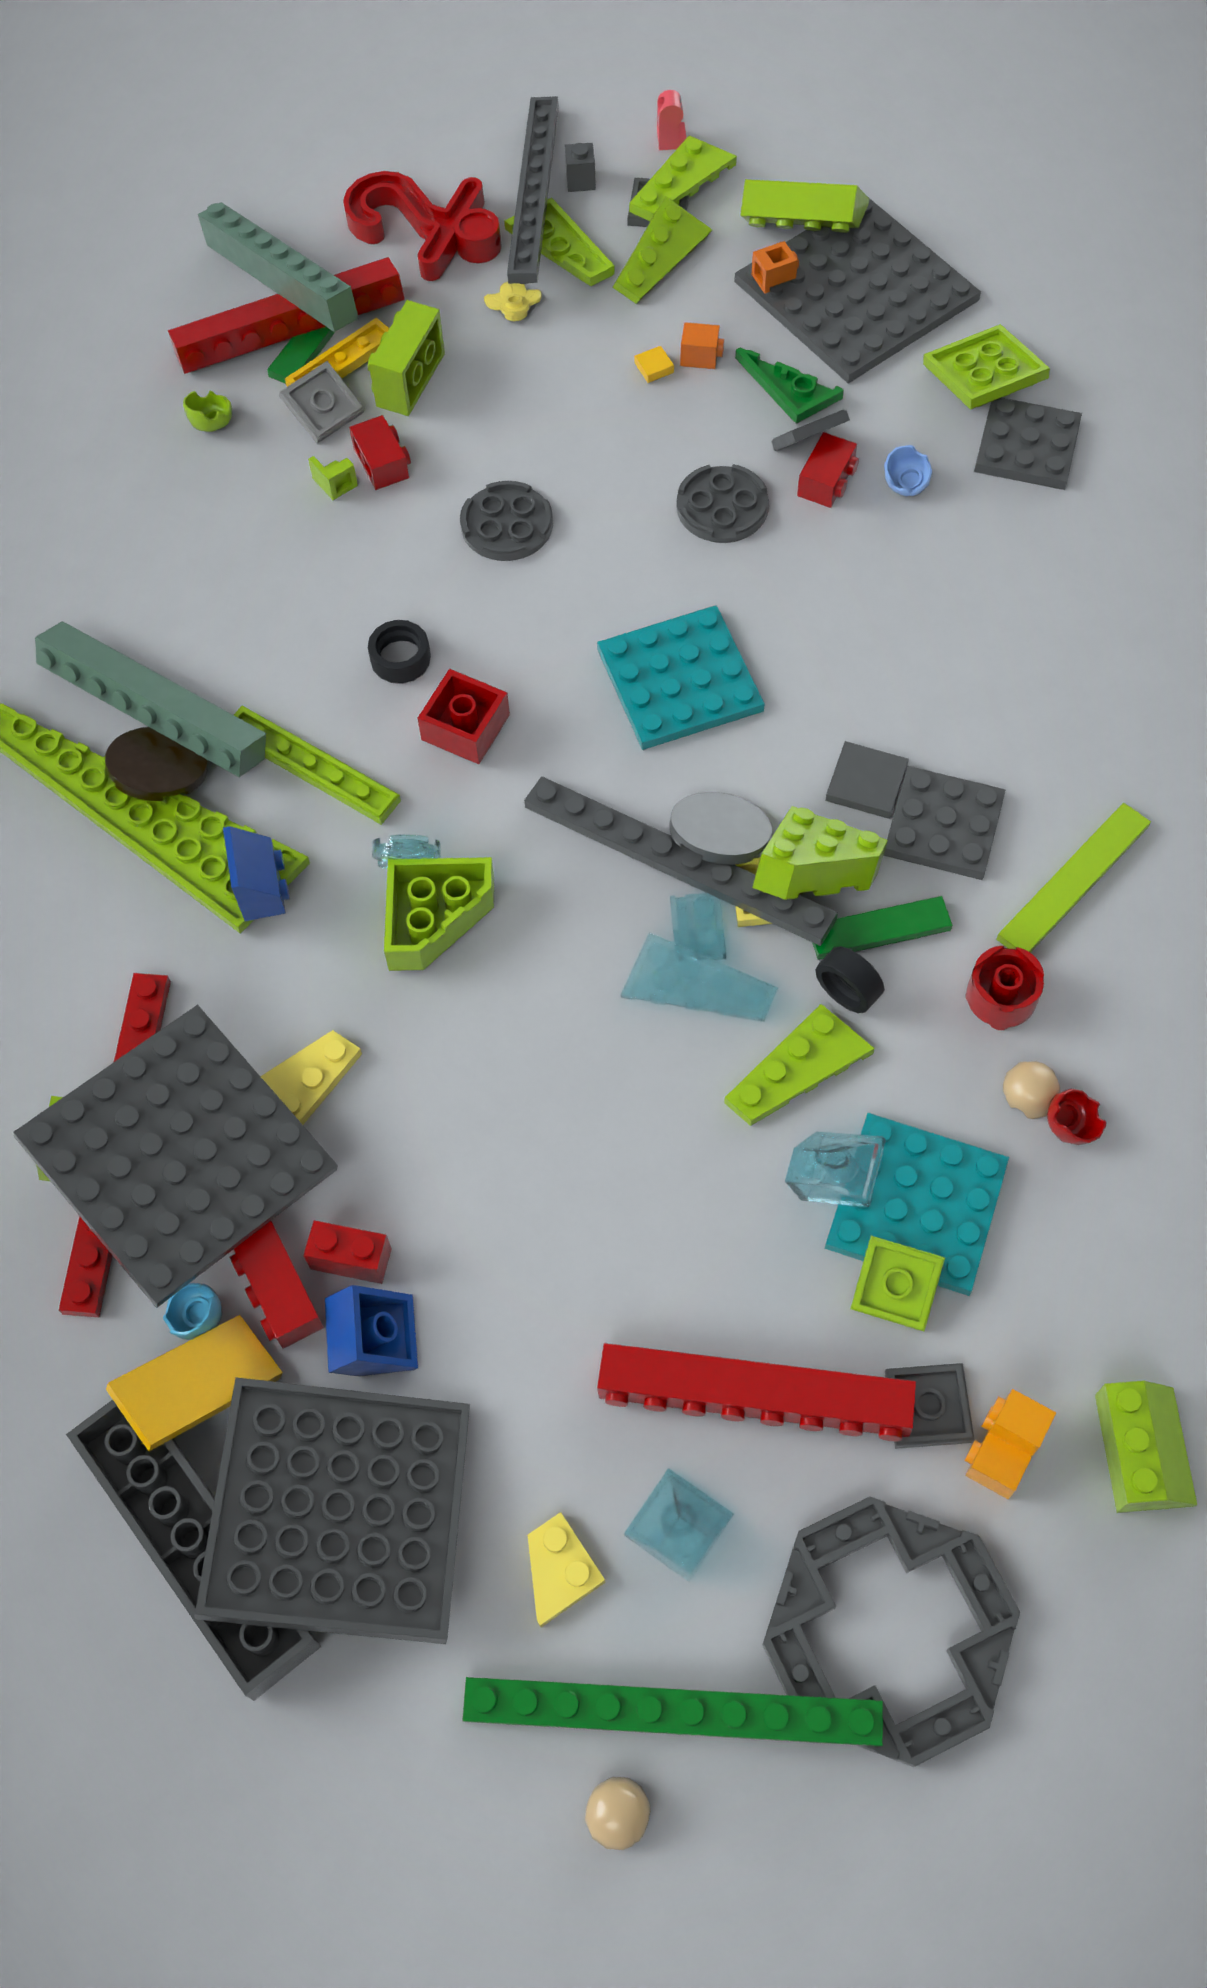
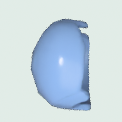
[884,445,932,497]

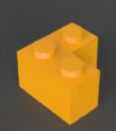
[964,1389,1056,1499]

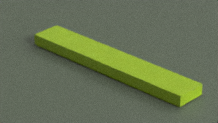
[234,705,401,825]
[996,802,1151,953]

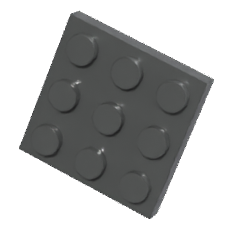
[974,398,1082,490]
[883,766,1006,880]

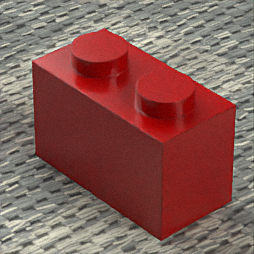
[349,415,411,490]
[797,432,859,508]
[303,1220,392,1284]

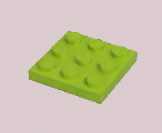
[923,324,1050,410]

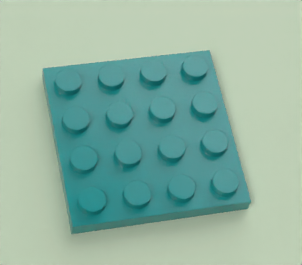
[597,605,765,750]
[824,1113,1009,1296]

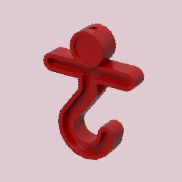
[343,171,502,281]

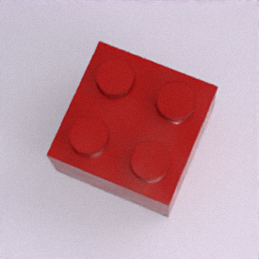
[417,668,510,764]

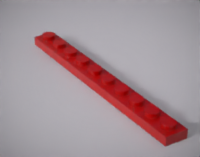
[59,973,171,1318]

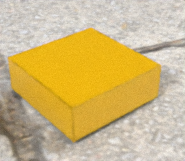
[634,346,674,383]

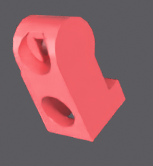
[657,90,686,150]

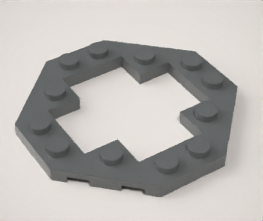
[762,1496,1020,1767]

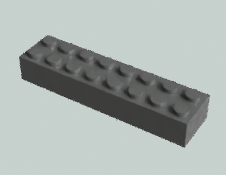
[66,1400,321,1701]

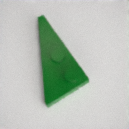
[735,347,844,424]

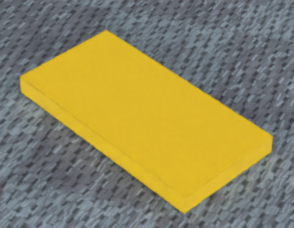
[106,1315,283,1451]

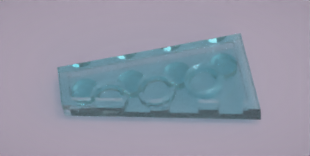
[620,932,778,1022]

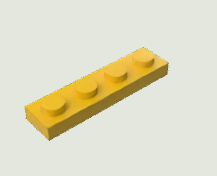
[285,317,390,387]

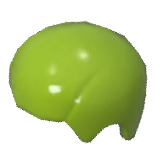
[183,390,232,432]

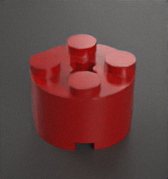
[965,946,1044,1030]

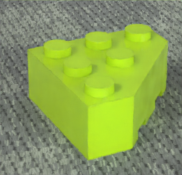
[752,806,888,900]
[384,857,494,971]

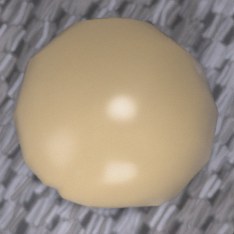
[1003,1061,1060,1119]
[585,1777,651,1850]

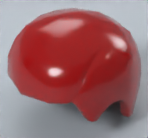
[1047,1088,1107,1145]

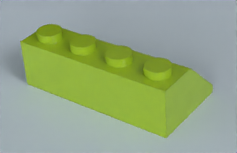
[740,179,869,233]

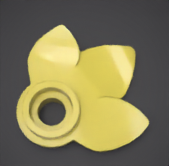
[484,281,542,321]

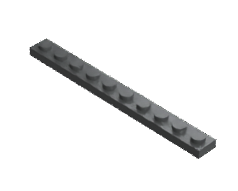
[507,96,559,284]
[524,776,838,946]

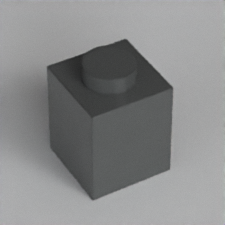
[565,143,596,192]

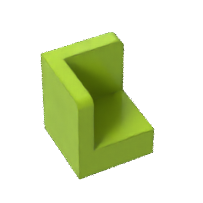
[308,456,358,500]

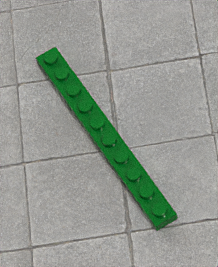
[462,1677,883,1747]

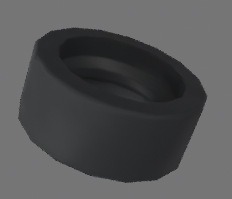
[367,620,431,684]
[815,946,885,1013]

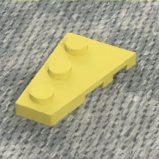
[261,1030,362,1125]

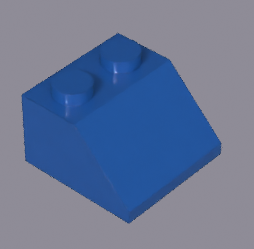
[223,826,290,921]
[325,1285,418,1377]

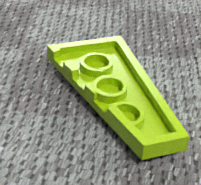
[629,135,737,221]
[612,196,712,304]
[504,197,615,286]
[724,1004,875,1126]

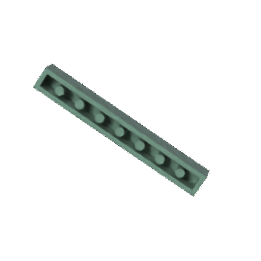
[198,202,359,332]
[35,621,266,777]

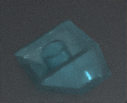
[785,1132,886,1207]
[624,1468,734,1582]

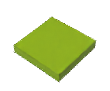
[850,1236,945,1332]

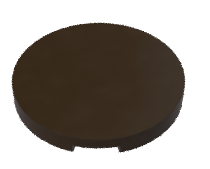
[105,727,207,801]

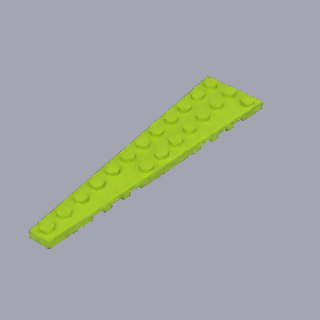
[0,703,310,934]

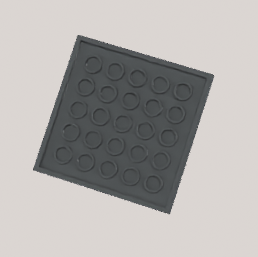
[734,196,981,383]
[13,1004,338,1308]
[195,1377,470,1644]

